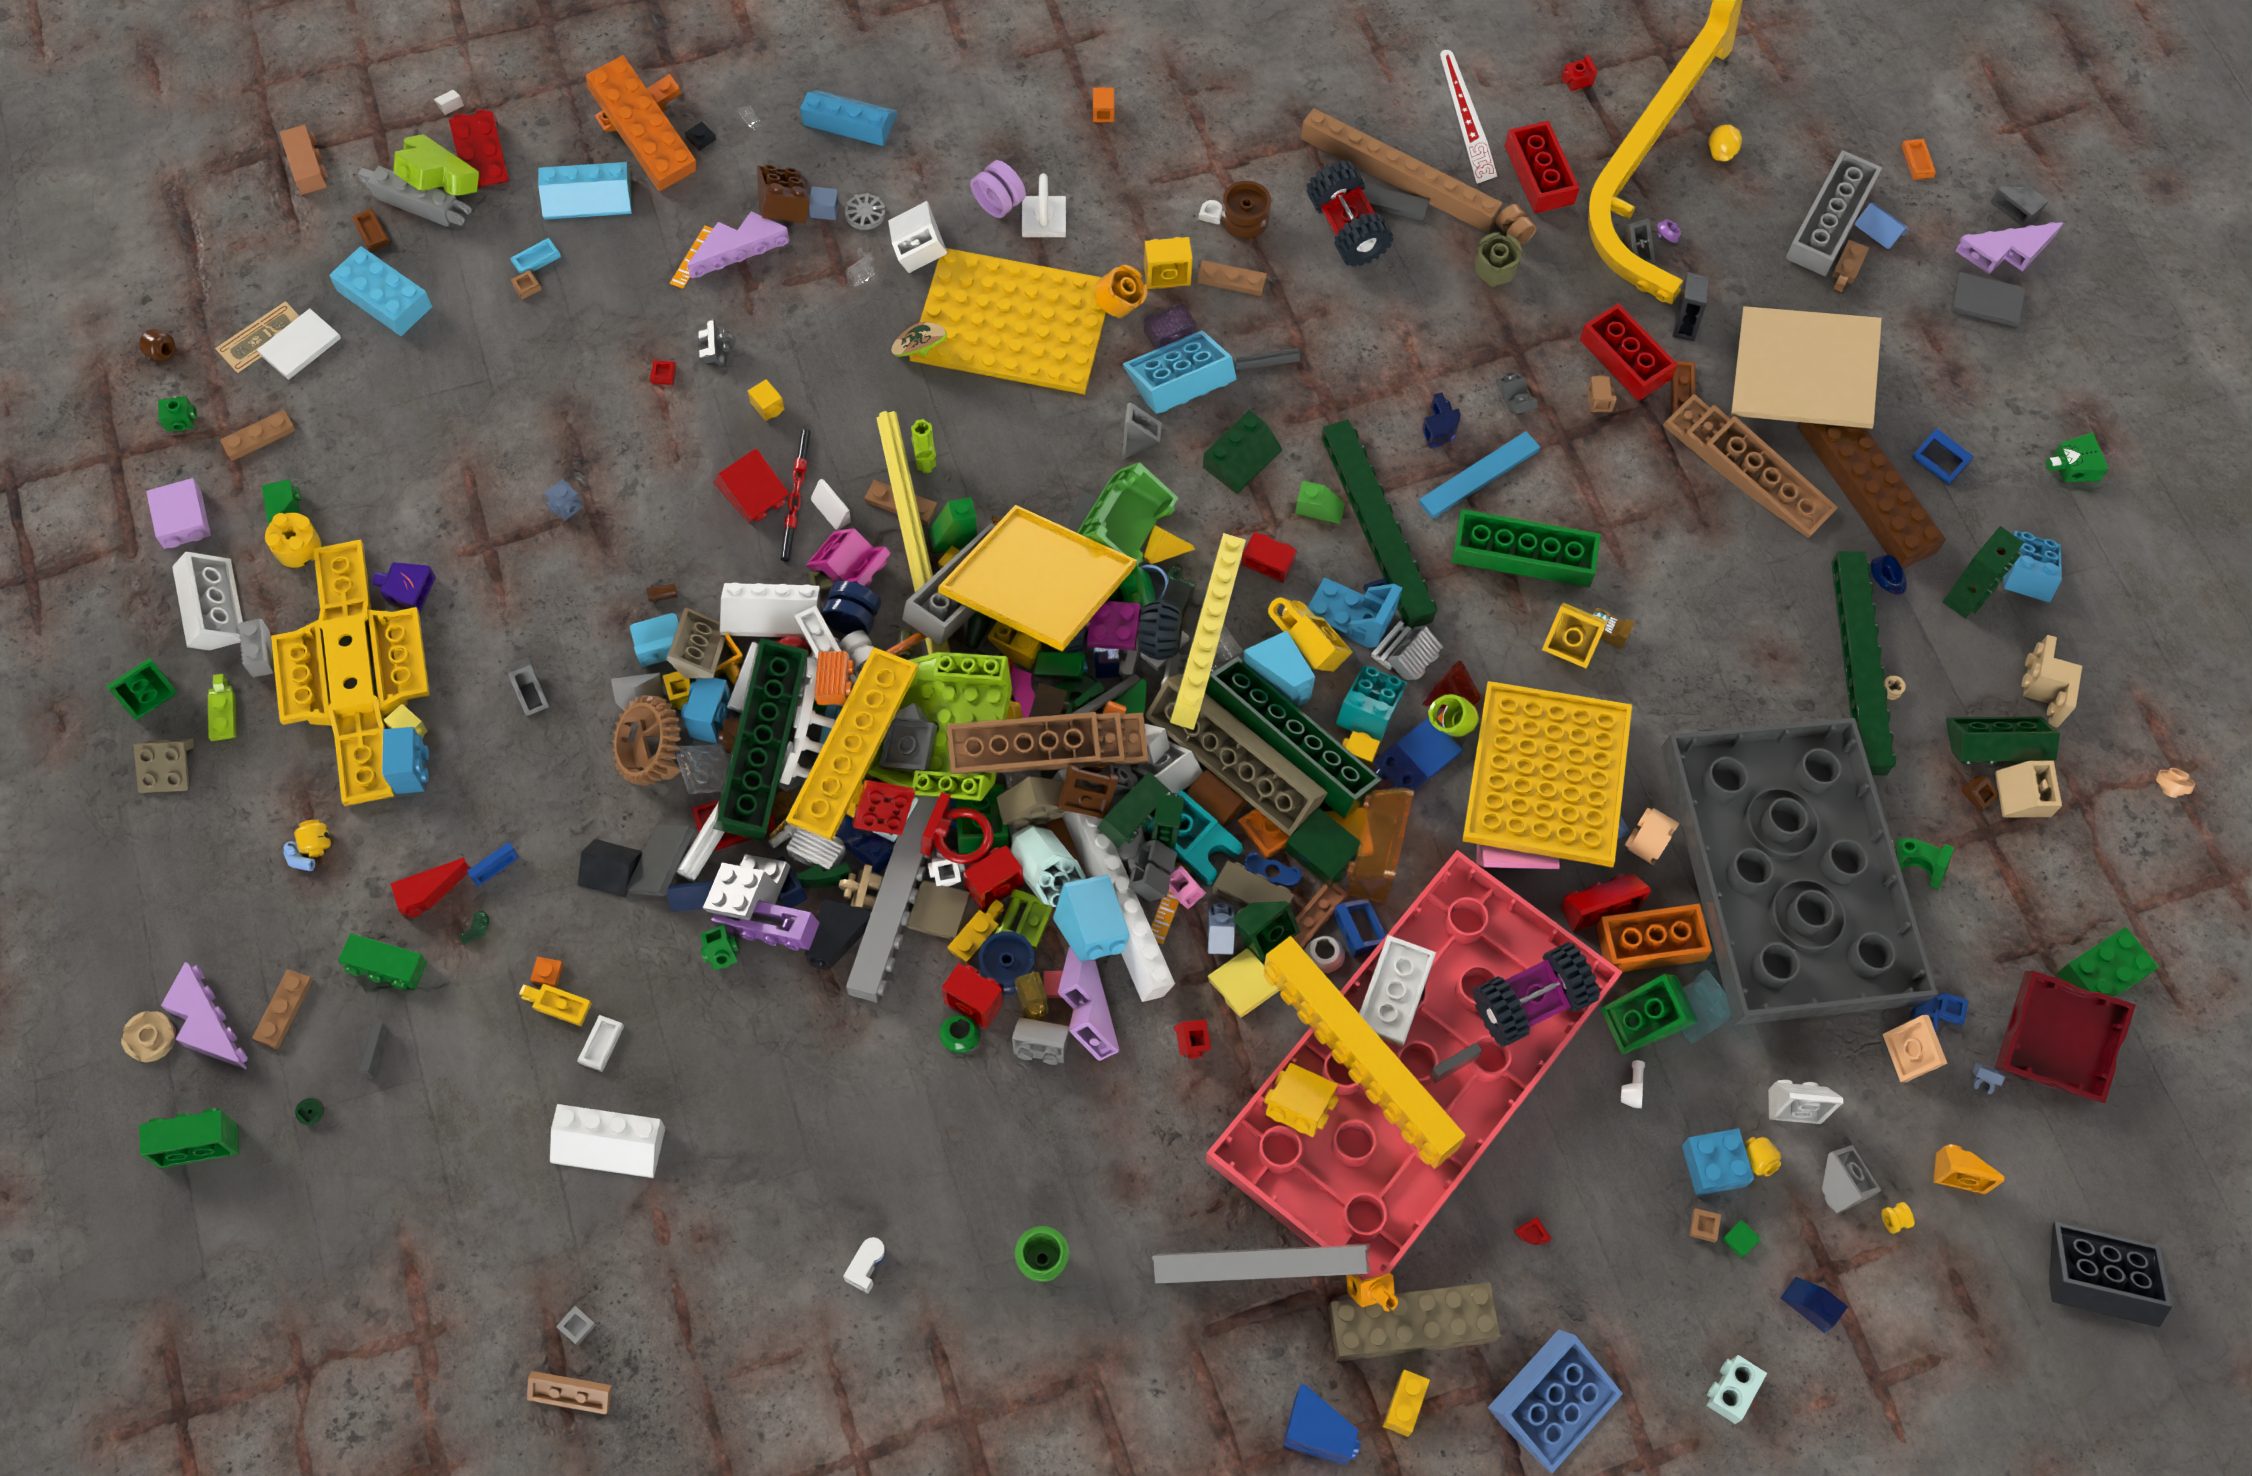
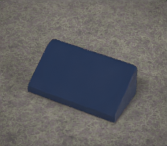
[667,881,714,912]

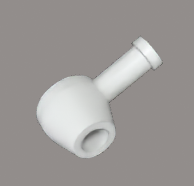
[1621,1060,1645,1109]

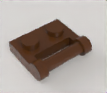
[1057,765,1118,819]

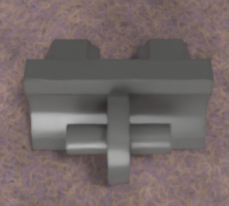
[699,320,736,367]

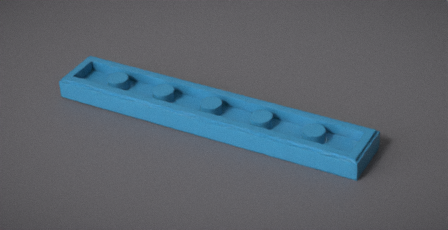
[1418,431,1540,520]

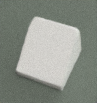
[434,90,464,115]

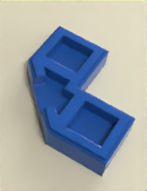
[1909,992,1969,1032]

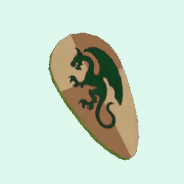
[891,322,947,357]

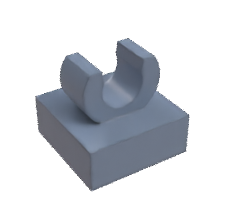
[1972,1062,2005,1094]

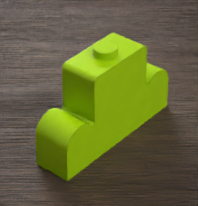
[393,134,479,195]

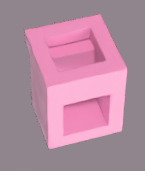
[1169,865,1206,909]

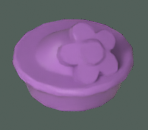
[1657,219,1681,243]

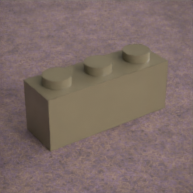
[1212,861,1294,909]

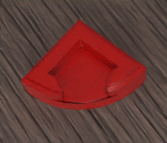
[1514,1217,1552,1245]

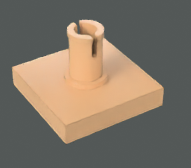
[1882,1015,1948,1082]

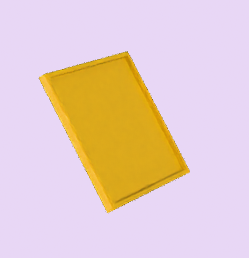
[938,505,1137,651]

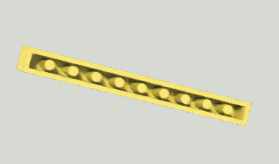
[1170,533,1246,730]

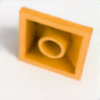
[1933,1145,2004,1194]

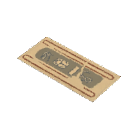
[215,301,299,373]

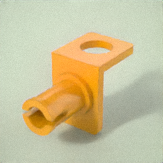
[714,634,743,686]
[1346,1273,1398,1312]

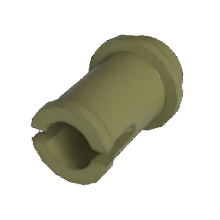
[897,628,913,660]

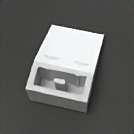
[888,201,948,273]

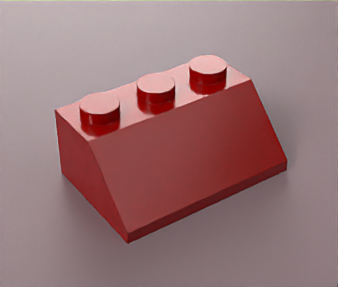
[1560,873,1651,932]

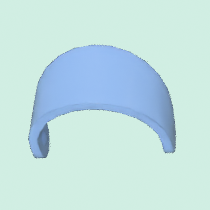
[1140,565,1169,600]

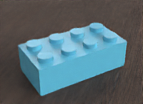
[329,246,432,336]

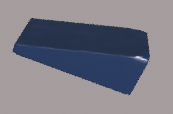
[775,856,807,908]

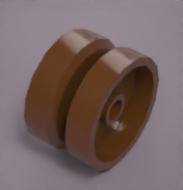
[1221,180,1271,239]

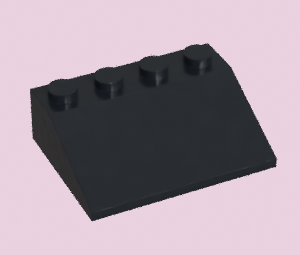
[2049,1221,2172,1328]

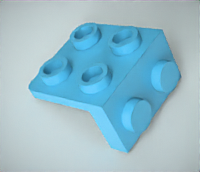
[630,613,679,668]

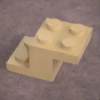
[2022,635,2082,728]

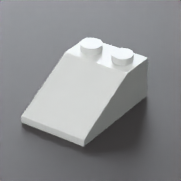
[1768,1080,1843,1124]

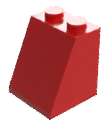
[713,448,789,523]

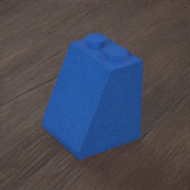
[1283,1384,1361,1465]

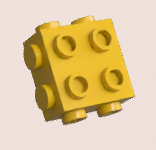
[1264,1062,1339,1137]

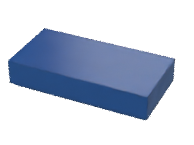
[467,842,519,887]

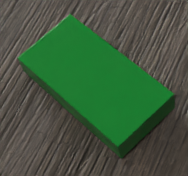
[1035,651,1085,679]

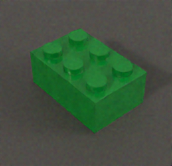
[2057,926,2159,998]
[139,1108,239,1168]

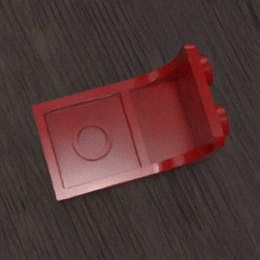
[448,109,510,188]

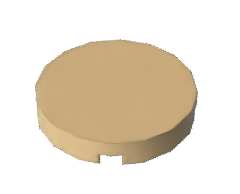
[121,1011,176,1062]

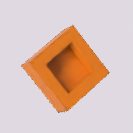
[530,957,564,988]

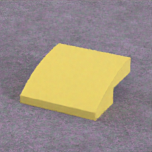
[1208,948,1280,1018]

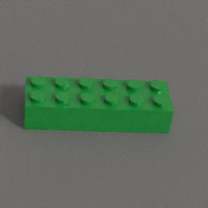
[1451,509,1601,588]

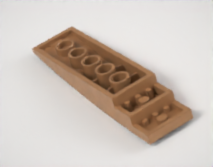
[1663,394,1838,538]
[946,712,1148,774]

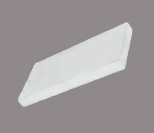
[1359,935,1436,1047]

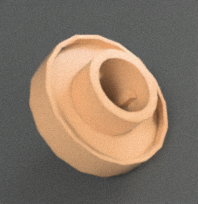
[2156,768,2195,798]

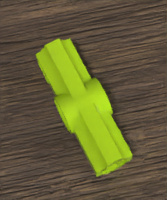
[911,419,936,473]

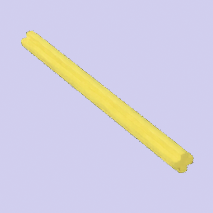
[877,411,950,654]

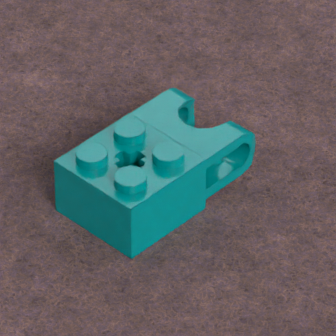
[1147,790,1243,885]

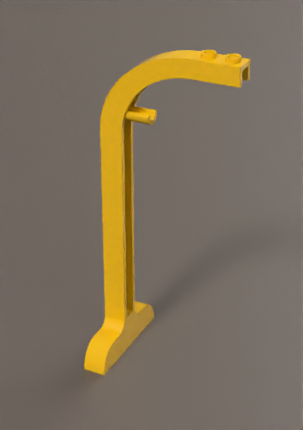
[1588,0,1743,305]

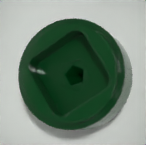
[295,1098,324,1125]

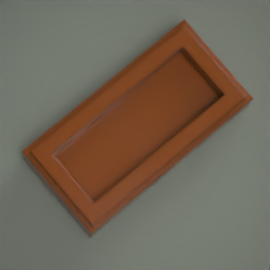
[352,208,390,253]

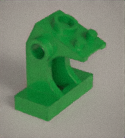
[1894,838,1955,890]

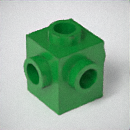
[158,396,197,432]
[700,925,740,971]

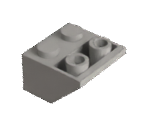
[1012,1017,1070,1065]

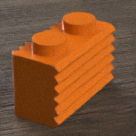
[815,651,854,705]

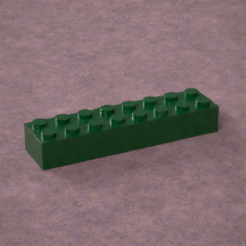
[712,638,808,841]
[1205,656,1382,819]

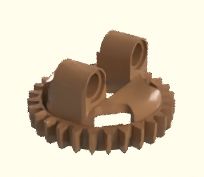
[611,695,689,786]

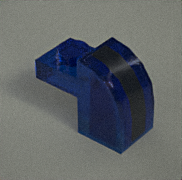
[1422,392,1461,448]

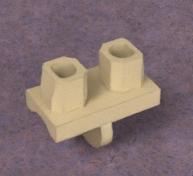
[839,864,883,911]

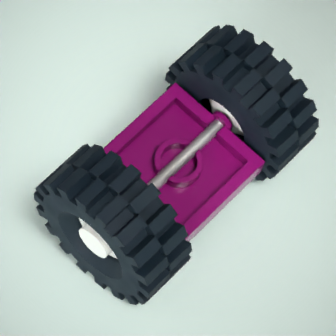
[1473,942,1600,1047]

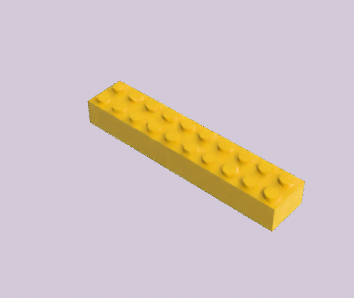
[1263,936,1466,1169]

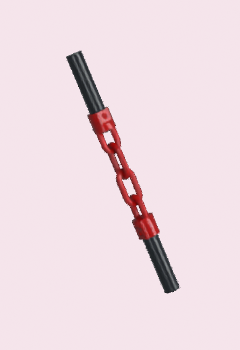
[780,429,811,562]

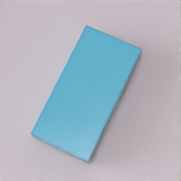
[510,238,561,274]

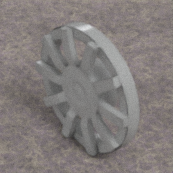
[844,193,886,230]

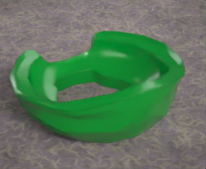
[939,1015,980,1053]

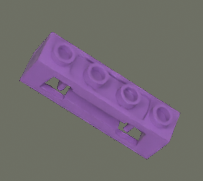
[711,901,820,951]

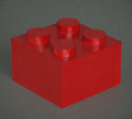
[964,845,1024,912]
[941,962,1003,1029]

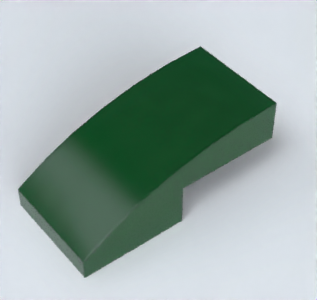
[797,862,851,889]

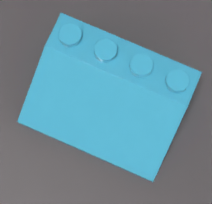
[1123,330,1237,414]

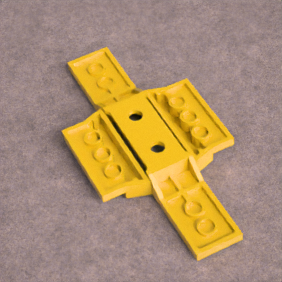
[271,539,430,806]

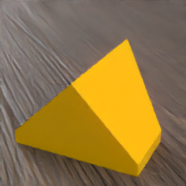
[1144,525,1195,565]

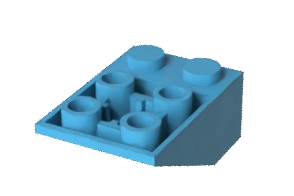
[2004,531,2062,603]

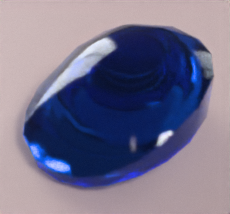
[1870,555,1907,595]

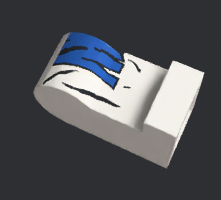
[843,1237,886,1294]

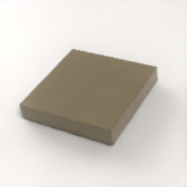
[907,880,970,940]

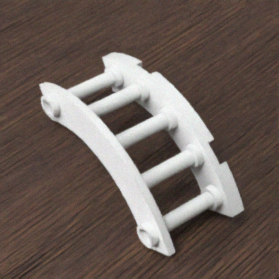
[779,657,859,785]

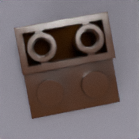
[1187,770,1249,828]

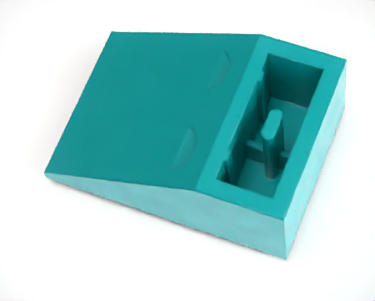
[1336,665,1408,742]

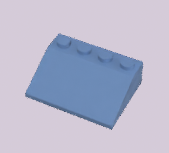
[1488,1329,1623,1473]

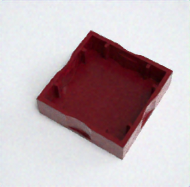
[1994,971,2136,1103]

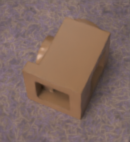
[1587,375,1617,412]

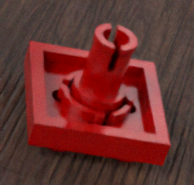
[852,780,915,835]

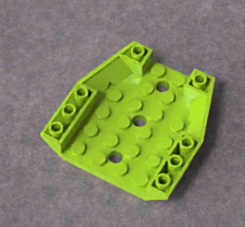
[867,652,1012,801]

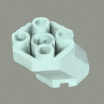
[1009,824,1086,907]

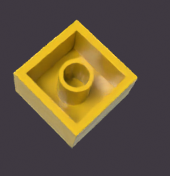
[1144,237,1193,289]
[1542,603,1608,669]

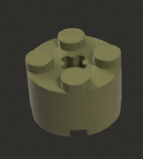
[1474,233,1522,287]

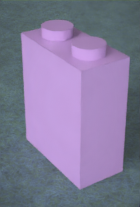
[146,478,211,549]

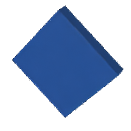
[1394,717,1463,781]

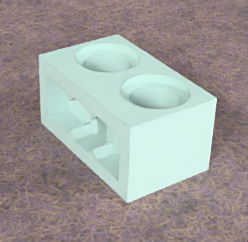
[1706,1355,1767,1424]

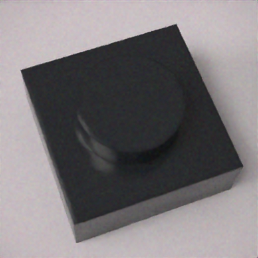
[685,121,716,151]

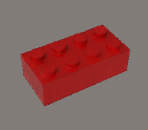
[1504,121,1579,214]
[1579,303,1678,402]

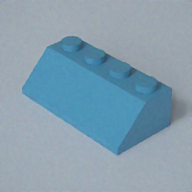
[800,90,898,146]

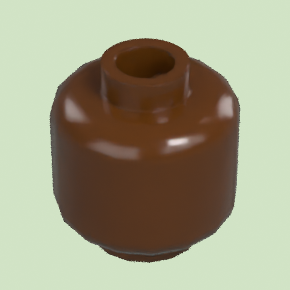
[139,329,175,361]

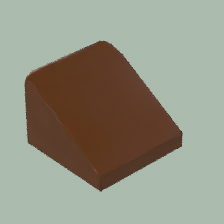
[1961,776,1999,810]

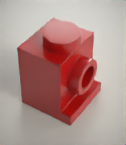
[1561,55,1598,91]
[1173,1019,1211,1060]

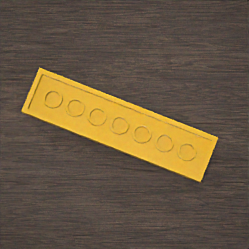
[786,647,919,841]

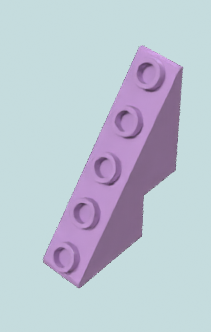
[687,211,790,279]
[1956,222,2063,275]
[1058,947,1119,1061]
[161,962,248,1070]

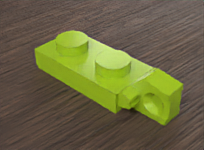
[208,674,237,741]

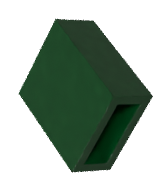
[1285,808,1364,888]

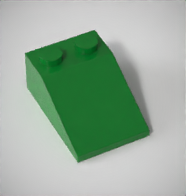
[106,658,178,721]
[955,784,1008,858]
[1600,974,1699,1054]

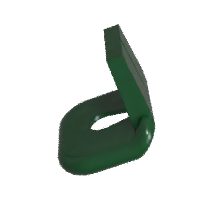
[1055,672,1107,714]

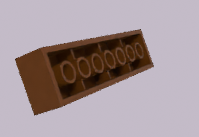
[1797,422,1946,571]

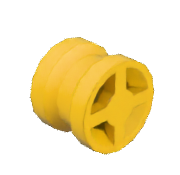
[1881,1202,1915,1234]

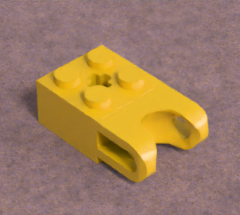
[1268,597,1353,672]

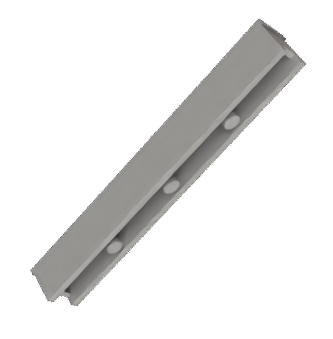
[1152,1244,1370,1284]

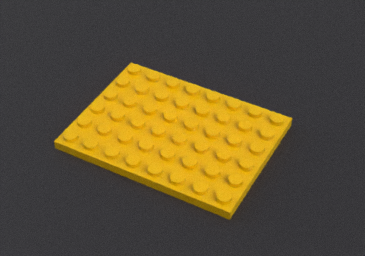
[909,248,1107,395]
[1462,681,1632,867]

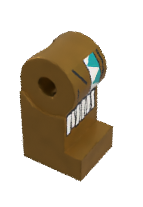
[1591,608,1635,650]

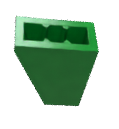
[928,497,978,554]

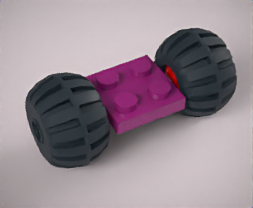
[1051,600,1183,660]

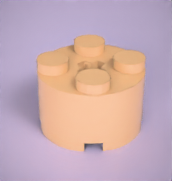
[1625,807,1679,865]

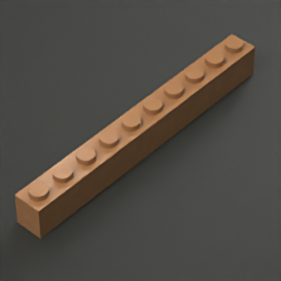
[1301,108,1503,234]

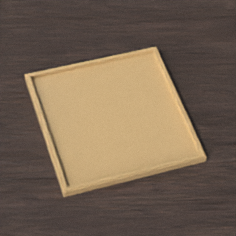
[1731,306,1882,429]

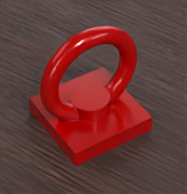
[920,792,994,864]

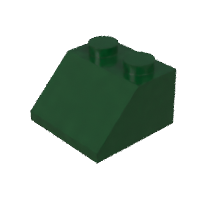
[1232,901,1301,963]

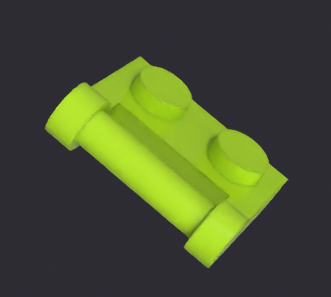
[995,889,1054,951]

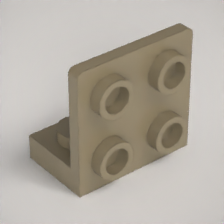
[133,738,194,793]

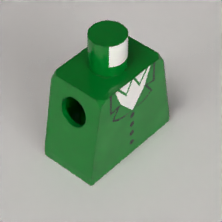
[2046,433,2109,482]

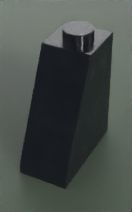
[1672,272,1709,341]
[805,899,872,969]

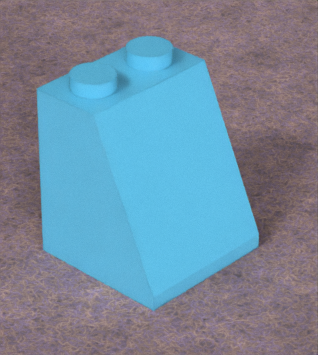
[1243,631,1315,706]
[1053,874,1130,962]

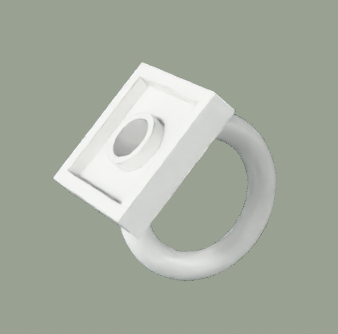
[1022,173,1066,237]

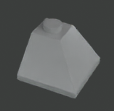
[1822,1145,1881,1213]

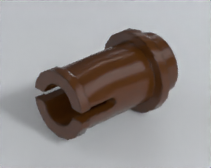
[647,583,678,604]

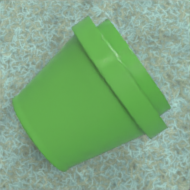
[1015,1226,1069,1282]

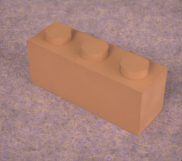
[279,125,328,195]

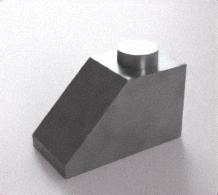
[1991,186,2048,228]
[505,657,549,716]

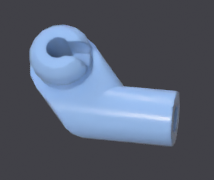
[283,841,316,871]

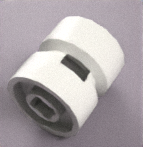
[839,630,873,674]

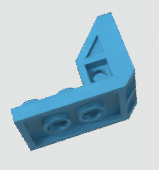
[1308,577,1402,648]

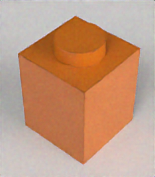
[1093,87,1114,122]

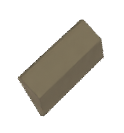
[667,607,725,678]

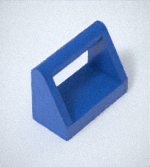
[1912,428,1974,485]
[1333,898,1387,959]

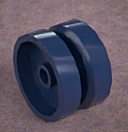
[821,581,881,635]
[979,931,1035,995]

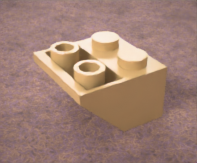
[1995,761,2062,817]

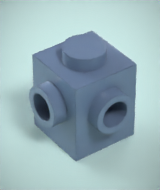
[544,479,583,521]

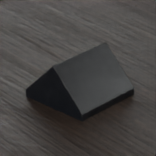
[577,839,642,898]

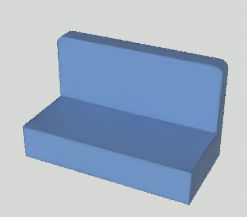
[1855,202,1910,249]

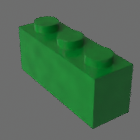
[338,933,428,990]

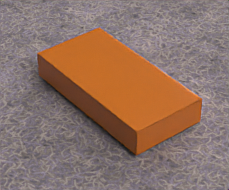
[1901,139,1936,180]

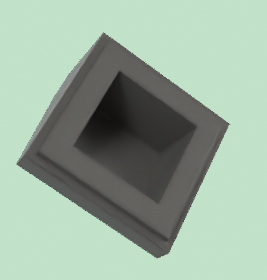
[894,703,928,722]

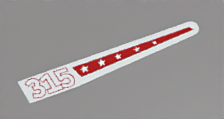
[1440,50,1498,184]

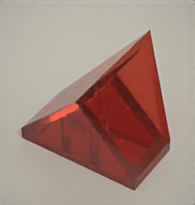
[1422,660,1482,709]

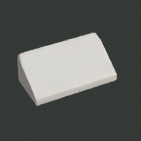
[811,479,851,530]

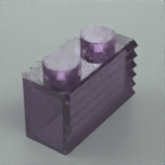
[1144,303,1196,350]

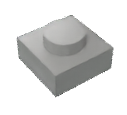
[556,1306,596,1346]

